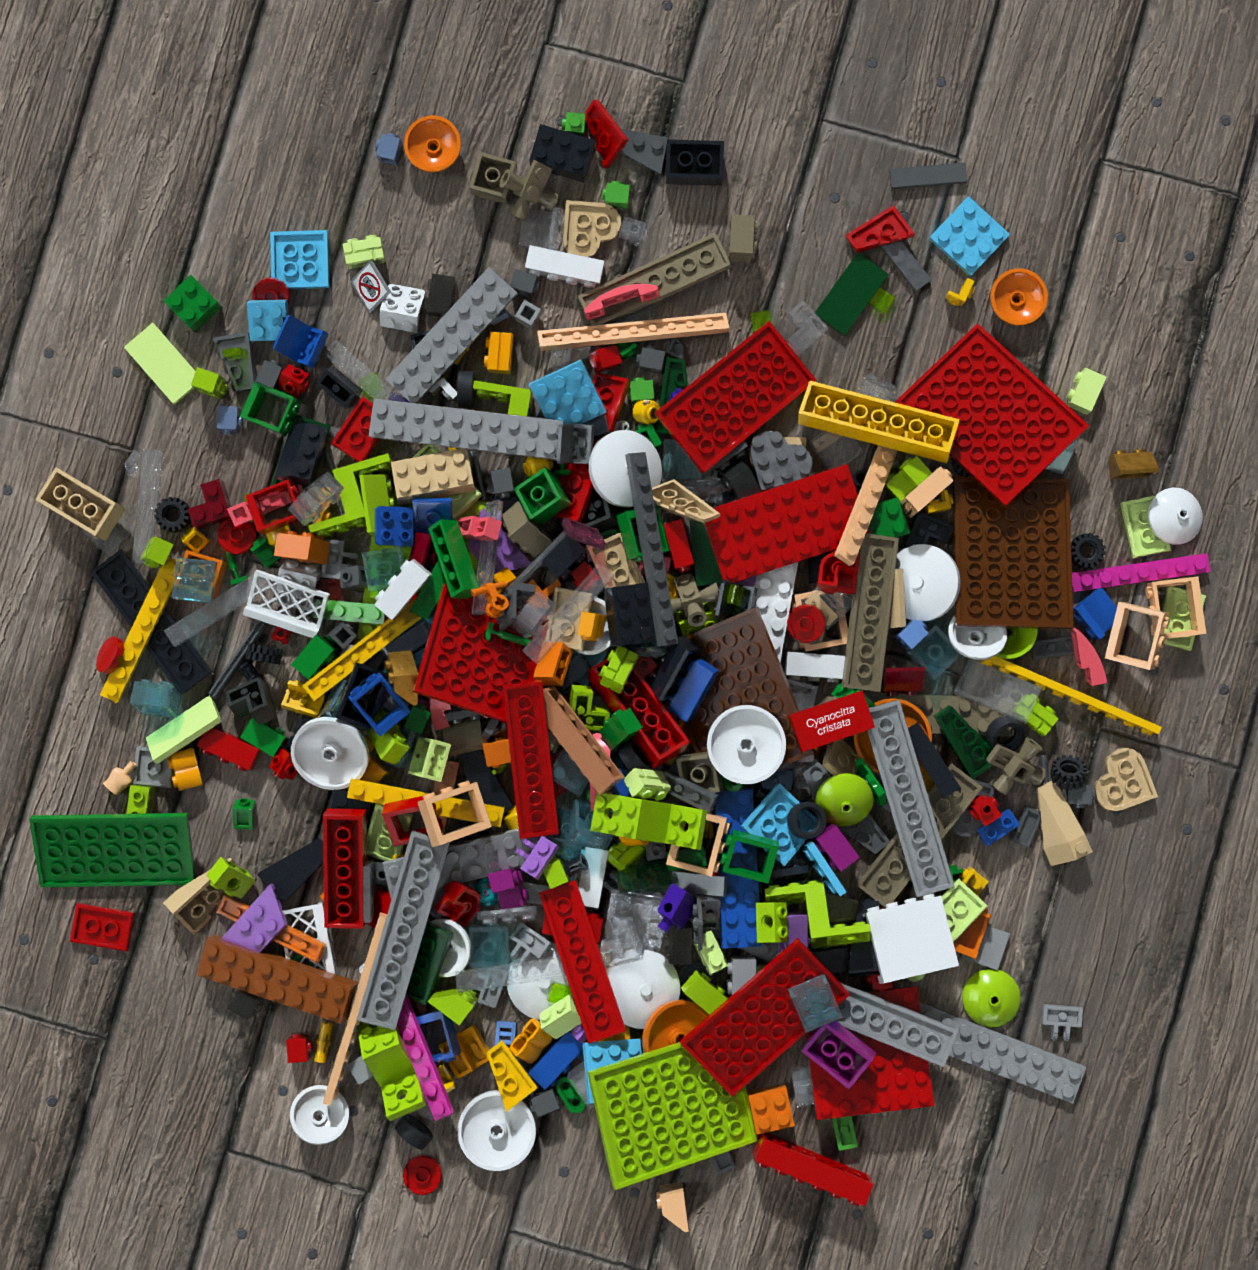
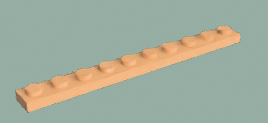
[538,313,729,351]
[323,912,387,1106]

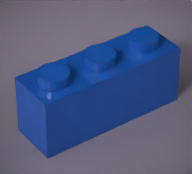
[667,658,720,722]
[528,1031,585,1090]

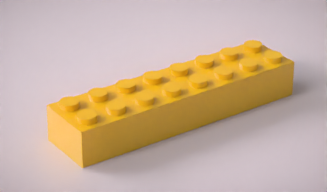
[798,381,960,463]

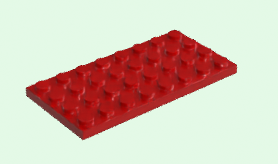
[654,321,817,474]
[704,464,871,583]
[680,938,850,1097]

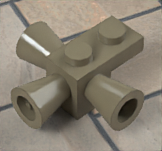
[500,160,558,221]
[671,573,719,627]
[986,738,1046,795]

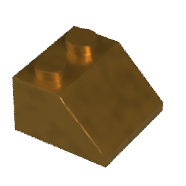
[1108,449,1159,480]
[384,650,418,706]

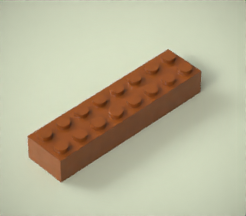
[196,934,358,1024]

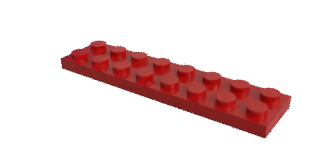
[553,373,630,524]
[502,680,559,839]
[539,880,626,1044]

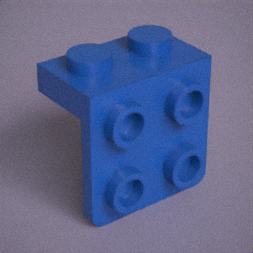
[273,315,329,368]
[375,506,414,548]
[1073,588,1117,640]

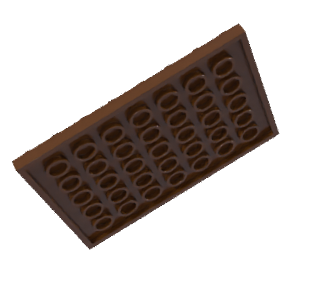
[953,476,1074,629]
[654,607,816,783]

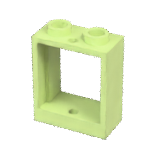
[408,736,451,782]

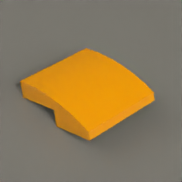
[438,1024,489,1079]

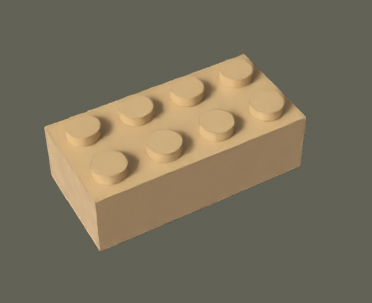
[391,449,476,505]
[35,467,126,541]

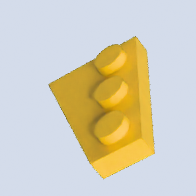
[486,1039,538,1112]

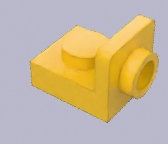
[924,490,953,515]
[958,867,989,896]

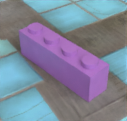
[778,910,810,955]

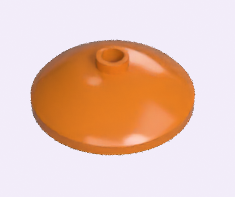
[404,115,461,173]
[990,268,1048,326]

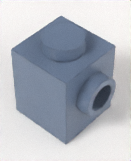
[375,133,402,166]
[217,406,244,435]

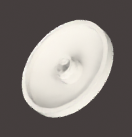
[589,430,662,508]
[895,544,960,622]
[707,705,786,784]
[291,717,369,790]
[507,942,572,1020]
[607,949,680,1029]
[458,1090,536,1171]

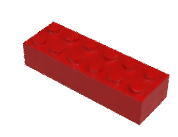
[587,659,690,769]
[323,808,367,929]
[752,1132,874,1207]

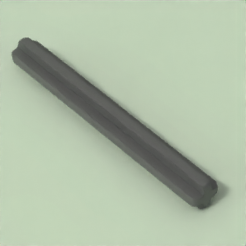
[208,620,269,699]

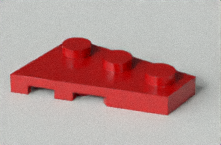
[584,99,629,168]
[846,205,915,253]

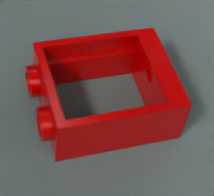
[245,479,306,535]
[663,519,694,574]
[382,796,443,846]

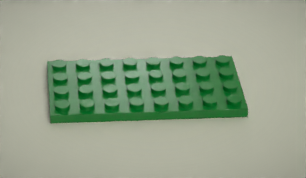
[29,813,196,887]

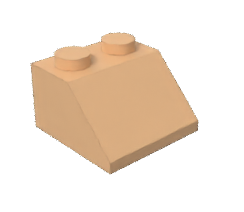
[656,1182,689,1232]

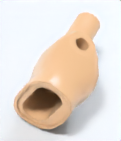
[103,761,137,796]

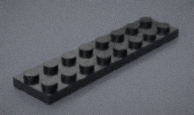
[91,549,213,695]

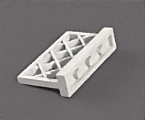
[243,570,330,638]
[282,902,339,975]

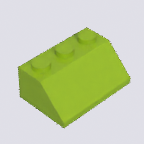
[359,474,395,537]
[428,986,479,1026]

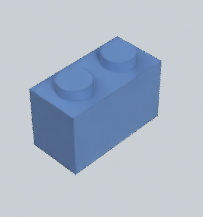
[893,619,928,651]

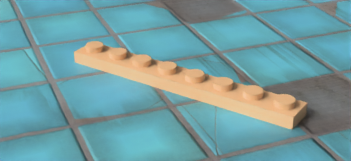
[834,445,898,566]

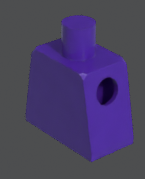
[657,883,696,933]

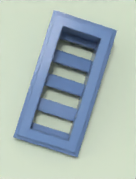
[495,1021,516,1053]

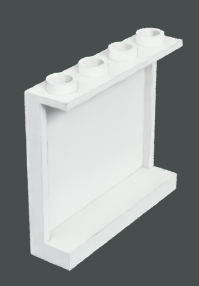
[862,894,959,984]

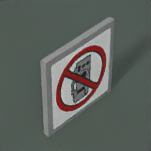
[350,260,391,313]

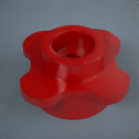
[271,626,293,645]

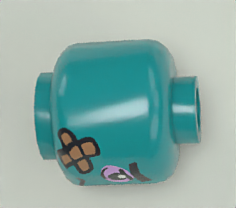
[475,877,499,906]

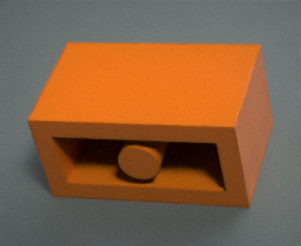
[533,642,573,686]

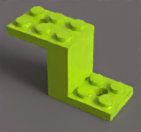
[473,380,533,417]
[308,453,394,539]
[590,792,707,850]
[765,880,871,948]
[356,1021,426,1122]

